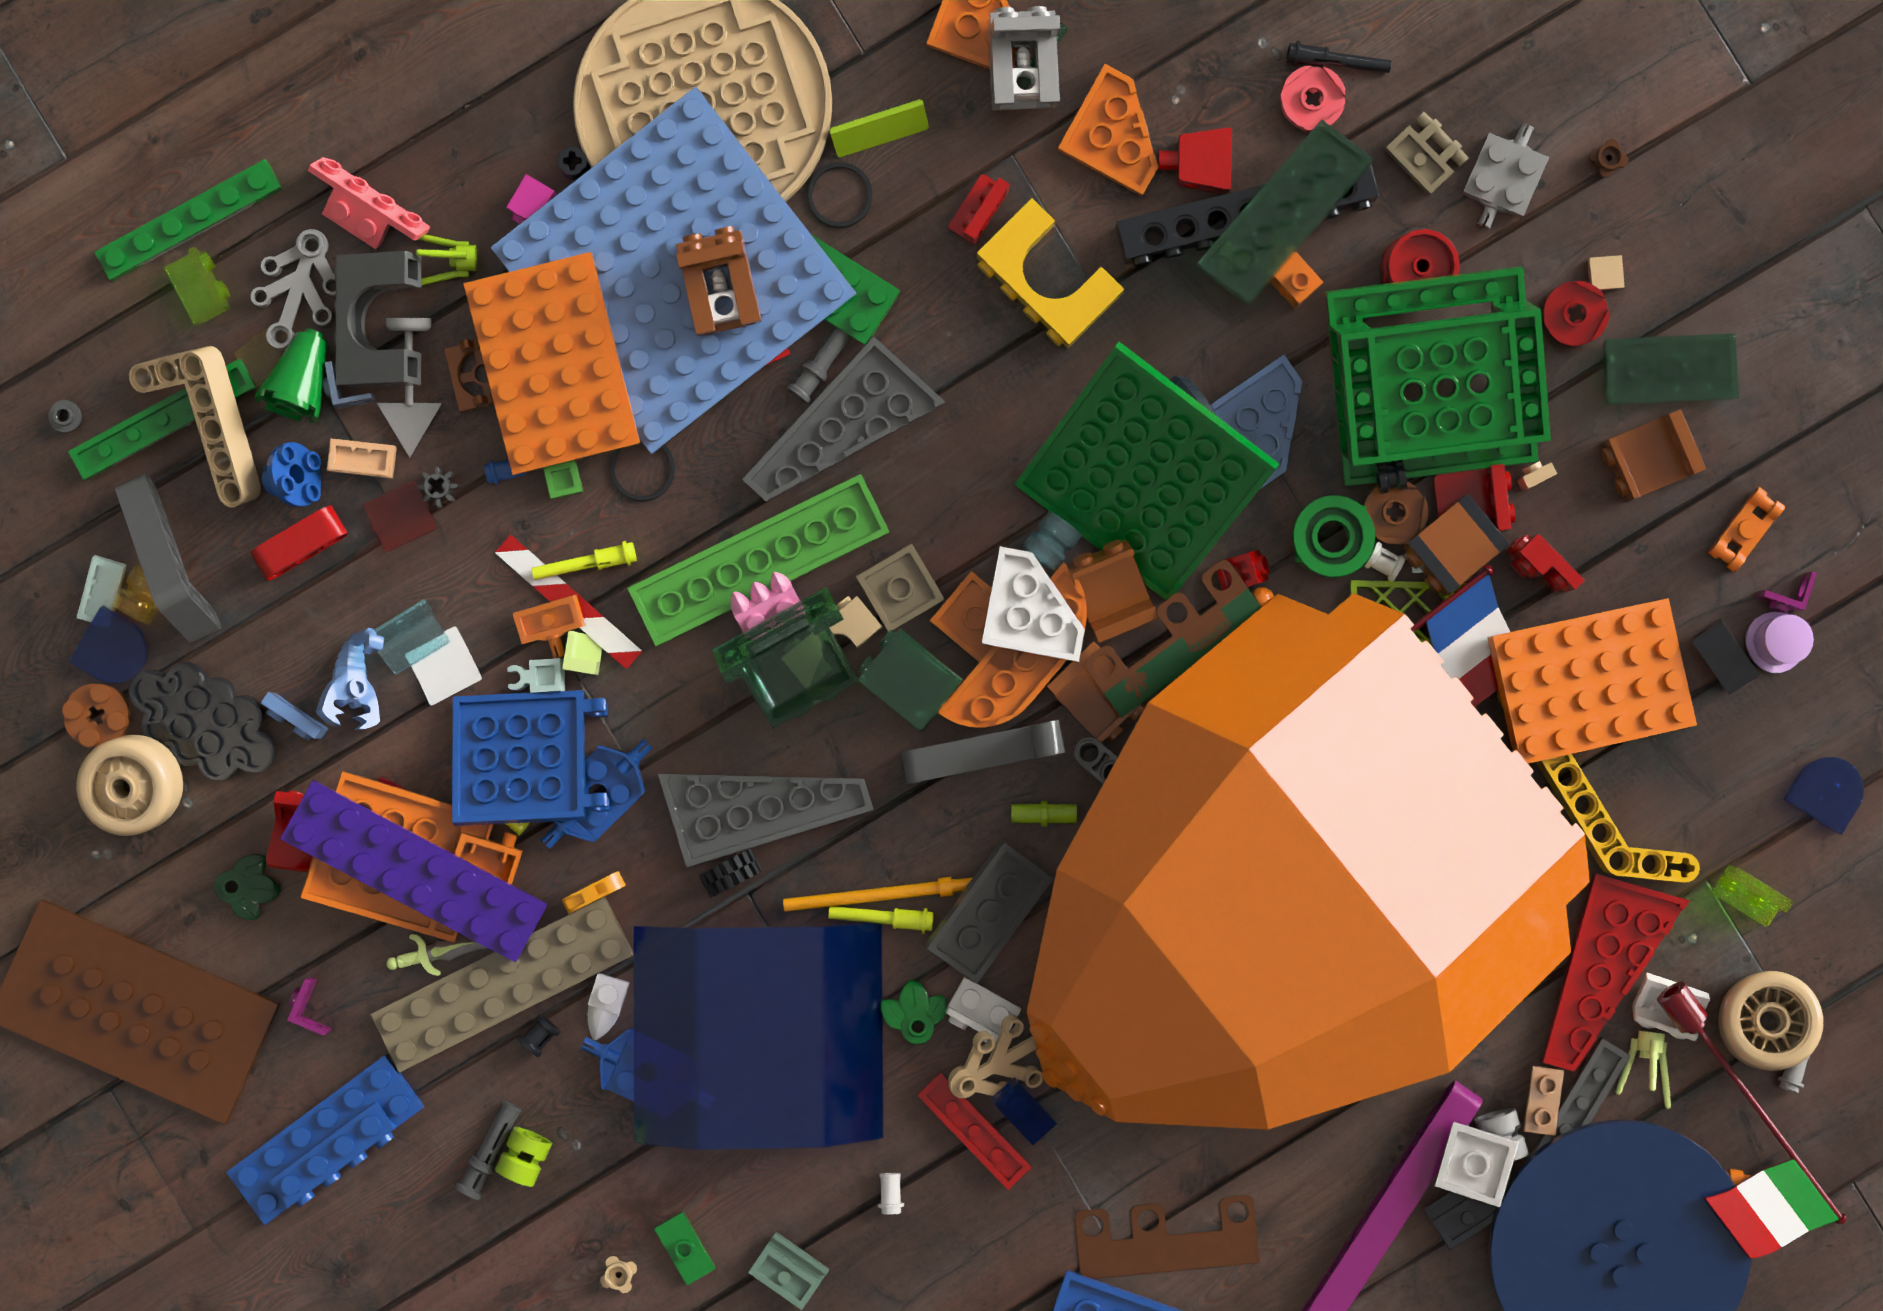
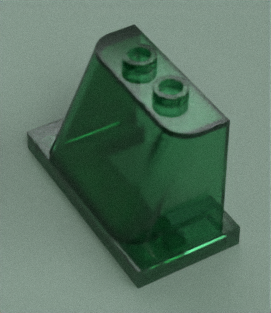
[712,586,859,729]

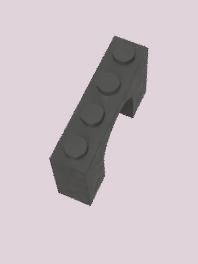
[334,251,422,389]

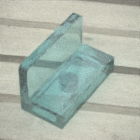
[374,599,450,675]

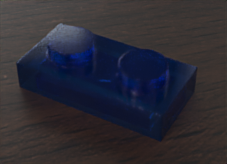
[990,1077,1057,1145]

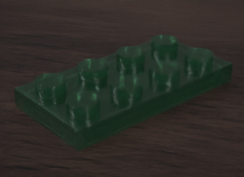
[1603,333,1739,405]

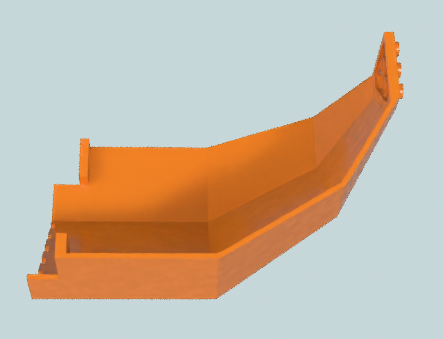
[1027,593,1590,1130]

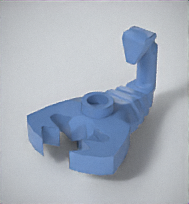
[316,628,384,730]

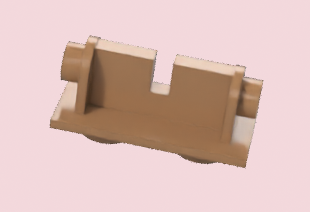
[1523,1065,1564,1136]

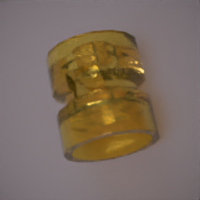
[112,565,159,625]

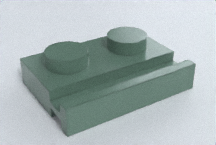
[748,1232,829,1310]

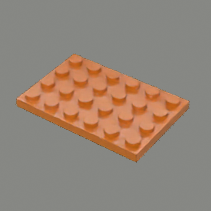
[463,252,641,475]
[1487,598,1697,764]

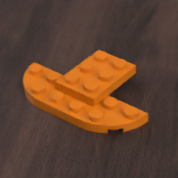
[930,562,1087,728]

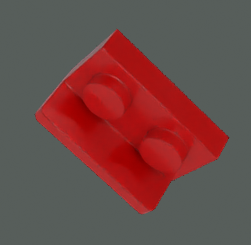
[948,174,1010,245]

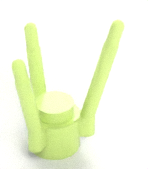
[1615,1031,1671,1109]

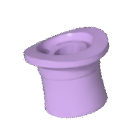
[1745,612,1814,673]

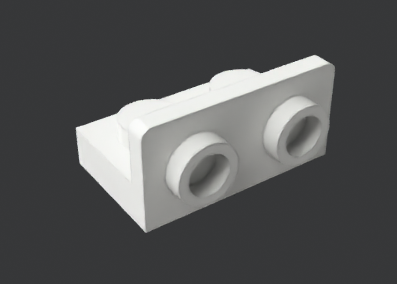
[945,976,1021,1043]

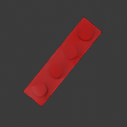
[917,1072,1032,1190]

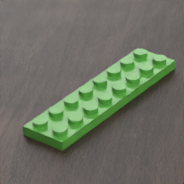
[627,474,890,647]

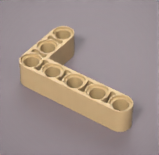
[129,346,261,507]

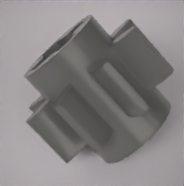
[417,466,460,508]

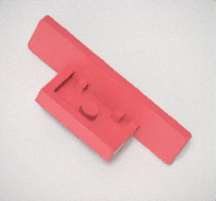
[308,157,430,249]

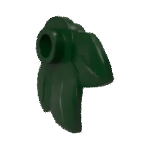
[214,855,281,920]

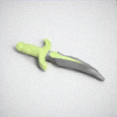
[386,934,489,976]

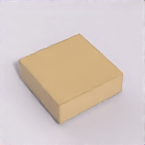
[1587,255,1625,291]

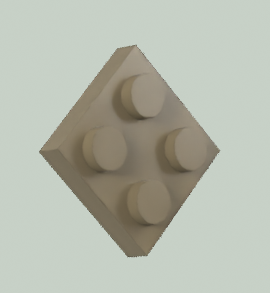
[856,544,945,633]

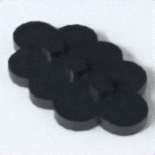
[128,662,277,781]

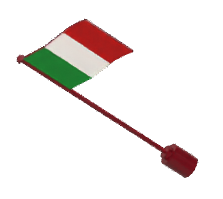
[1657,981,1847,1259]

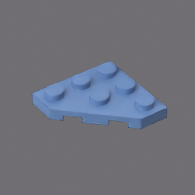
[1211,355,1302,490]

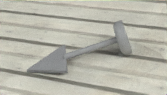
[377,318,442,458]

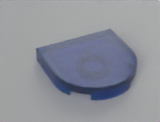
[68,605,148,683]
[1784,757,1864,835]

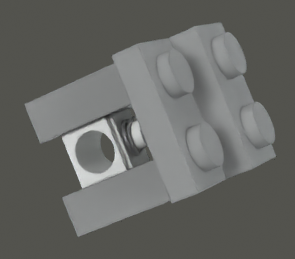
[987,6,1060,110]

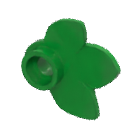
[881,979,946,1045]

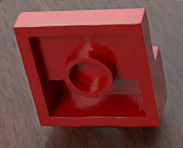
[1506,533,1585,593]

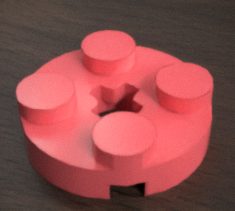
[1280,66,1346,133]

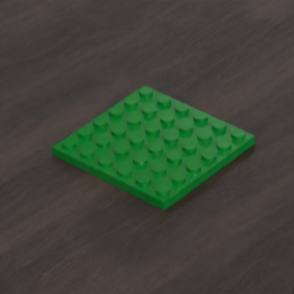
[1014,342,1279,600]

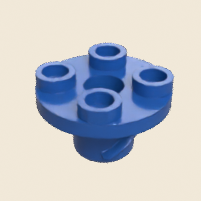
[262,442,322,507]

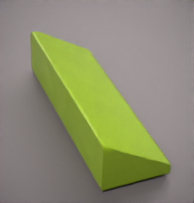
[830,99,929,157]

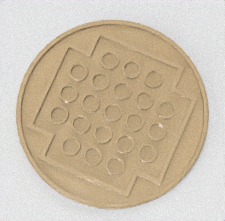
[573,0,832,202]

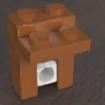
[676,226,763,337]

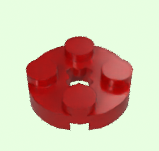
[1542,281,1609,346]

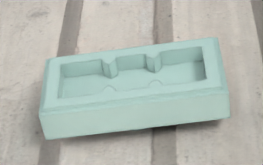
[77,555,127,627]

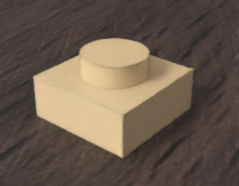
[1517,461,1557,492]

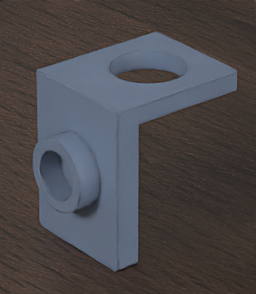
[323,361,377,409]

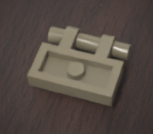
[1384,112,1469,196]

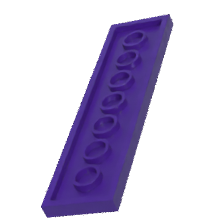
[280,780,547,963]

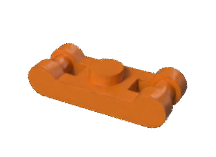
[1708,487,1785,573]

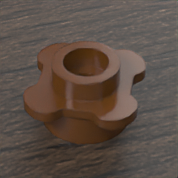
[1589,139,1628,178]

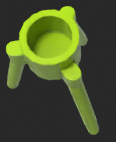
[416,234,477,286]

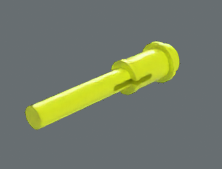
[531,541,637,580]
[828,906,934,934]

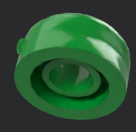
[1291,495,1375,578]

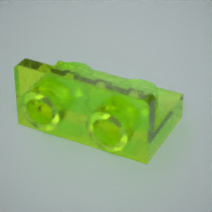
[164,247,231,326]
[1712,865,1793,927]

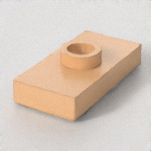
[327,438,397,479]

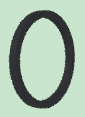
[808,162,872,227]
[610,438,675,501]

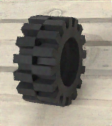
[698,848,762,899]

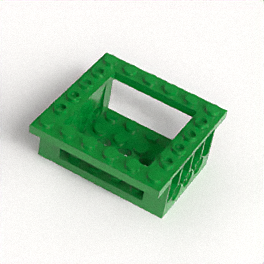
[1325,266,1551,486]

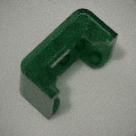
[857,628,963,732]

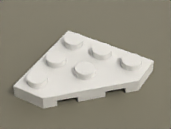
[982,546,1085,662]

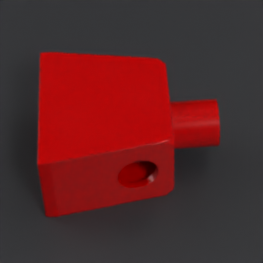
[1158,128,1232,195]

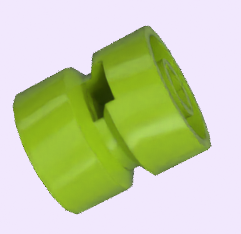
[495,1126,553,1187]

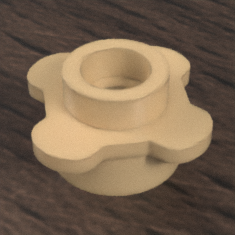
[600,1256,637,1293]

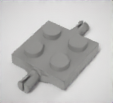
[1463,123,1549,229]

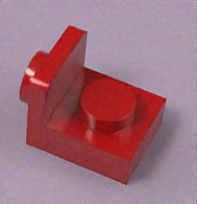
[1214,550,1269,590]

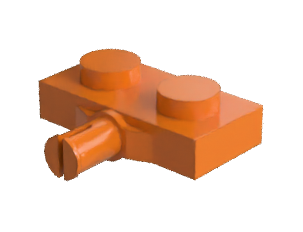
[512,595,586,659]

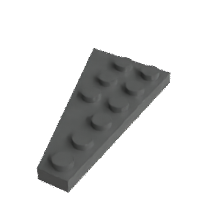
[742,337,946,502]
[658,774,874,868]

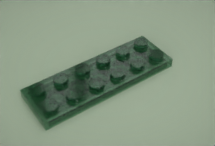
[1197,120,1373,306]

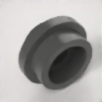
[48,400,82,433]

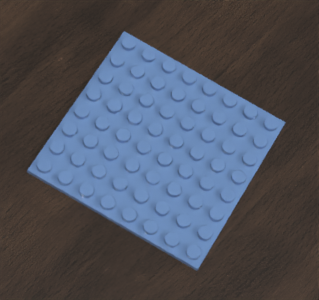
[491,86,857,454]

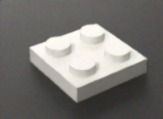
[1435,1122,1519,1207]

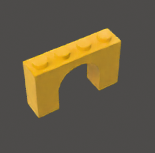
[977,198,1124,348]

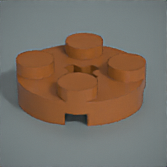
[1363,482,1428,545]
[62,683,131,748]

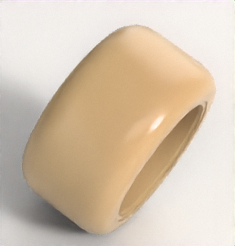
[76,735,183,836]
[1718,971,1823,1071]

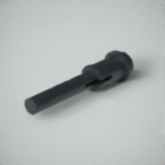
[1286,40,1392,73]

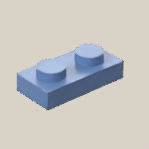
[261,692,329,741]

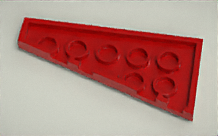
[1541,873,1690,1072]

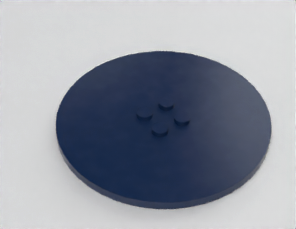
[1489,1120,1751,1311]

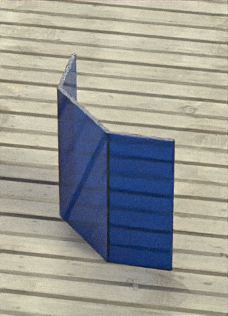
[633,923,883,1150]

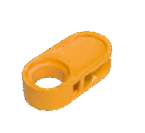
[561,871,626,914]

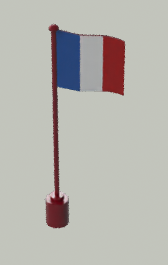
[1410,565,1510,708]

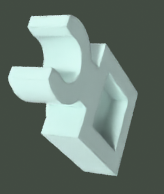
[508,658,565,693]

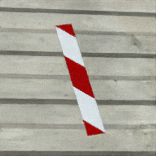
[495,534,642,669]

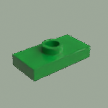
[654,1211,716,1285]

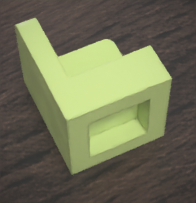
[562,631,603,675]

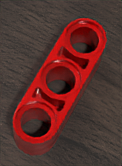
[250,505,348,581]

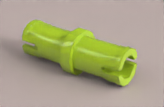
[1011,801,1077,827]

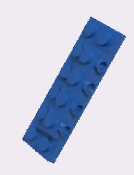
[226,1054,425,1225]

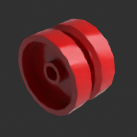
[1380,229,1460,284]

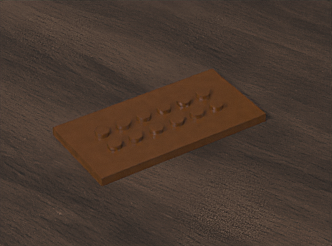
[0,899,281,1125]

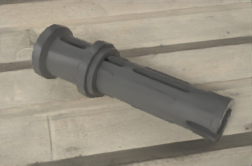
[785,327,851,404]
[454,1100,522,1200]

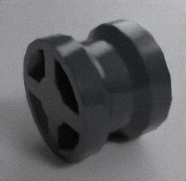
[1374,460,1407,494]

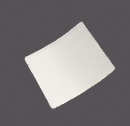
[405,626,482,706]

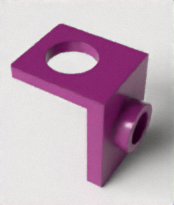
[1755,572,1817,613]
[287,977,331,1036]

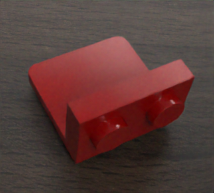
[1433,464,1515,532]
[266,791,313,873]

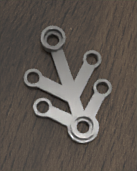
[250,229,336,350]

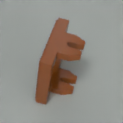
[444,337,494,413]

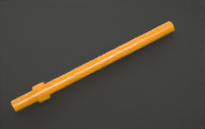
[783,876,973,912]

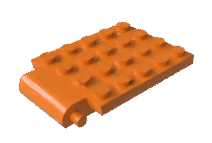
[300,771,523,942]

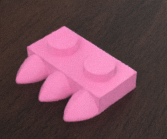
[730,572,805,640]

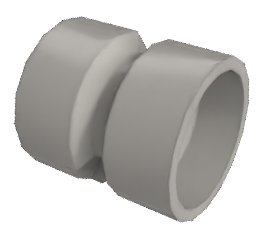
[1474,1108,1529,1161]

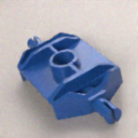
[541,738,653,849]
[580,1027,716,1119]

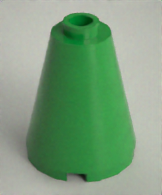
[255,329,328,423]

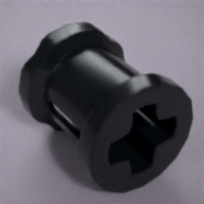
[558,146,590,181]
[517,1014,561,1057]

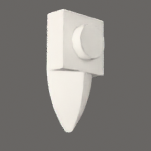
[587,973,630,1040]

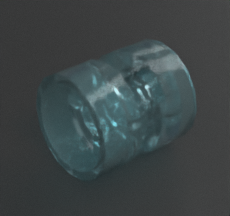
[1021,510,1082,572]

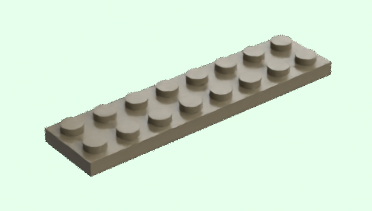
[370,897,634,1073]

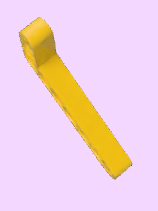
[1497,689,1700,883]

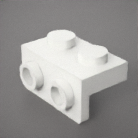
[1632,973,1710,1041]

